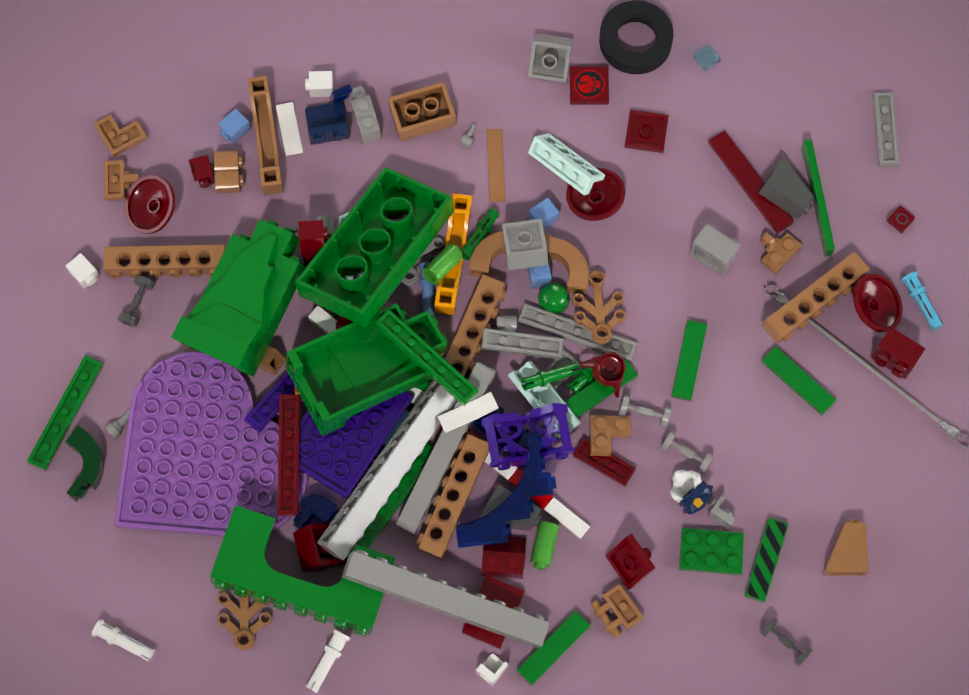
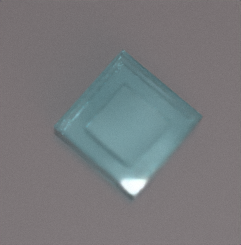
[693,44,721,71]

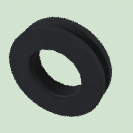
[599,0,674,74]

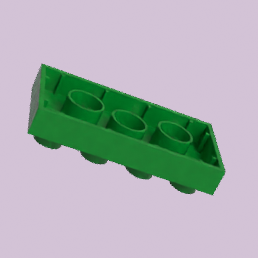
[295,167,454,328]

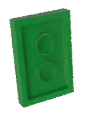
[679,528,744,575]

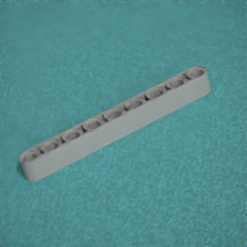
[396,362,496,534]

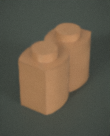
[214,150,244,193]

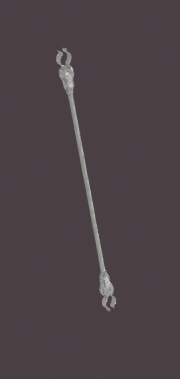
[763,283,969,449]

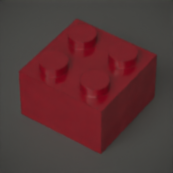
[871,327,926,379]

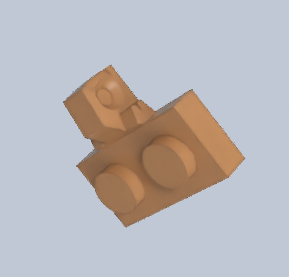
[104,160,141,201]
[760,232,802,275]

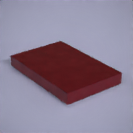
[462,575,525,649]

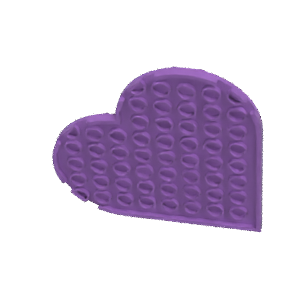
[114,352,308,537]

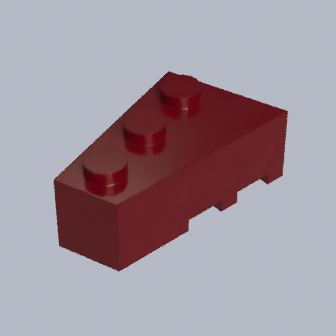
[298,220,329,267]

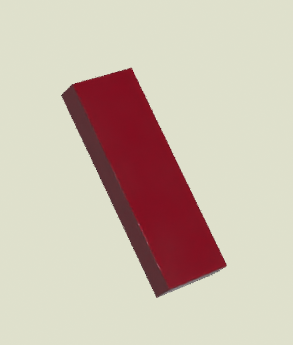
[572,438,636,487]

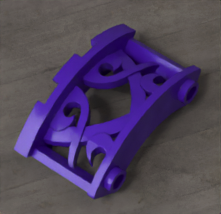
[481,403,575,470]

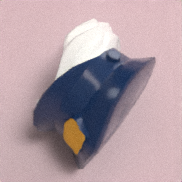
[670,469,713,514]

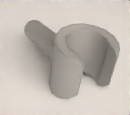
[461,123,477,150]

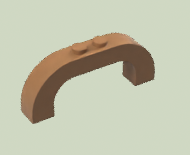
[469,231,589,295]

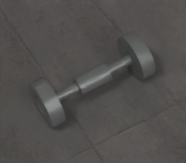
[118,276,155,328]
[760,617,813,666]

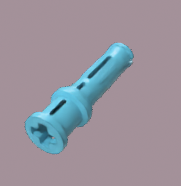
[901,271,943,331]

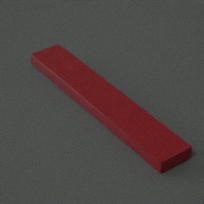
[708,130,794,234]
[277,394,301,516]

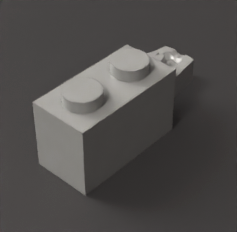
[351,86,381,144]

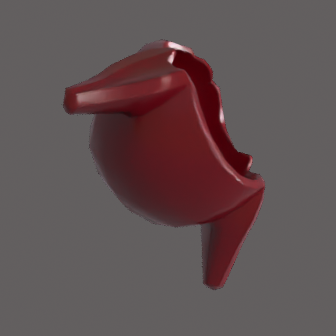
[579,352,626,398]

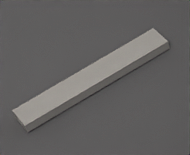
[517,303,638,363]

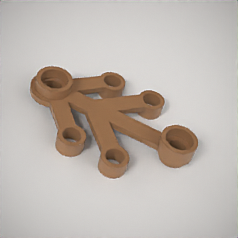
[572,270,626,344]
[217,592,272,651]

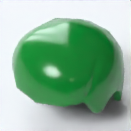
[538,283,570,314]

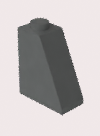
[759,158,814,219]
[478,484,543,531]

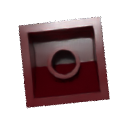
[293,524,348,572]
[481,535,526,579]

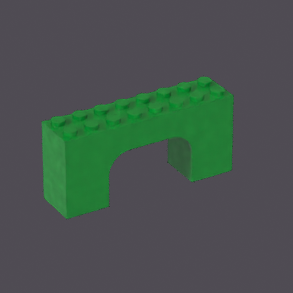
[210,505,396,637]

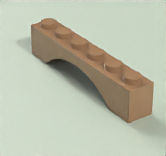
[247,76,283,195]

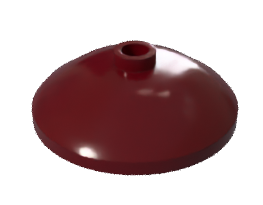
[566,168,626,221]
[125,175,175,234]
[853,274,903,332]

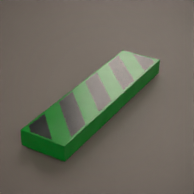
[745,518,789,603]

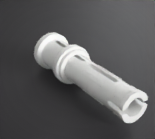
[92,619,155,662]
[305,629,351,693]

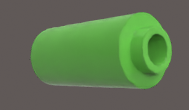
[422,244,463,285]
[530,521,559,570]

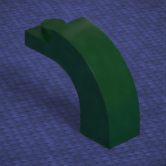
[65,425,104,502]

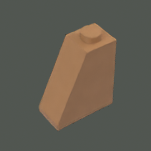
[823,519,869,576]

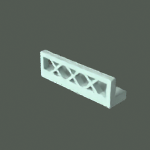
[528,133,605,195]
[508,361,581,438]

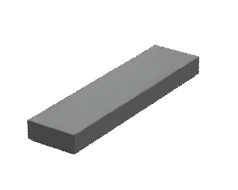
[872,92,899,167]
[481,328,563,360]

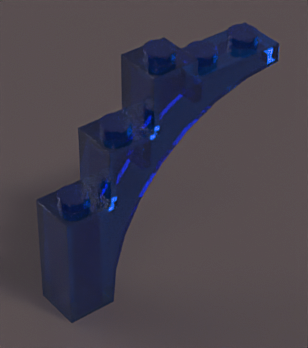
[456,431,557,548]

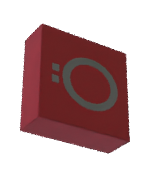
[887,206,915,234]

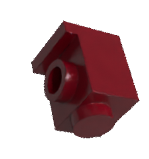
[188,155,215,188]

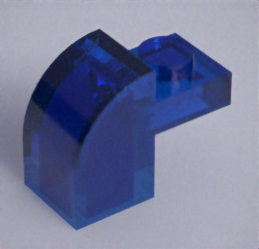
[293,495,339,530]

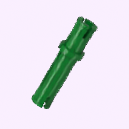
[461,208,499,260]
[521,362,580,391]

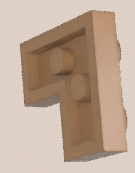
[94,114,148,158]
[589,415,631,456]

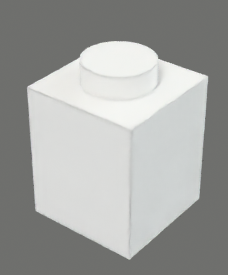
[305,71,334,97]
[66,253,99,289]

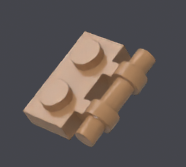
[591,584,644,639]

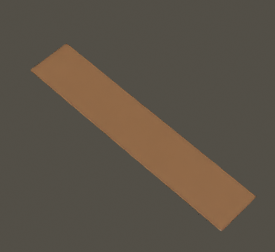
[487,129,505,202]

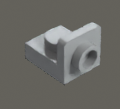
[708,495,735,530]

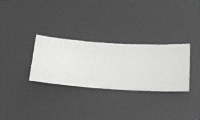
[276,102,303,156]
[437,392,498,433]

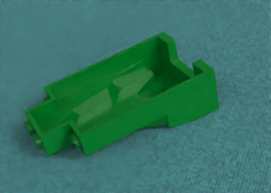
[171,219,306,377]
[285,303,448,436]

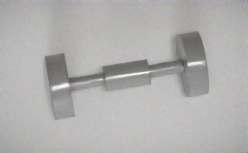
[619,395,672,428]
[661,431,714,473]

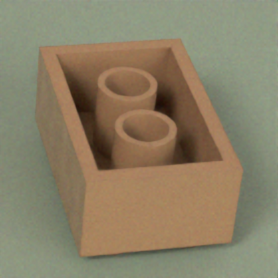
[388,82,456,142]

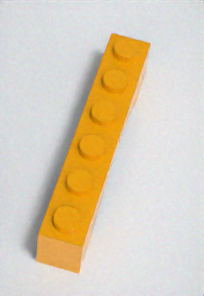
[434,193,472,316]

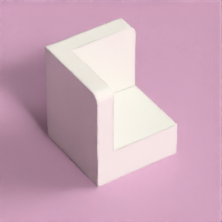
[476,654,509,686]

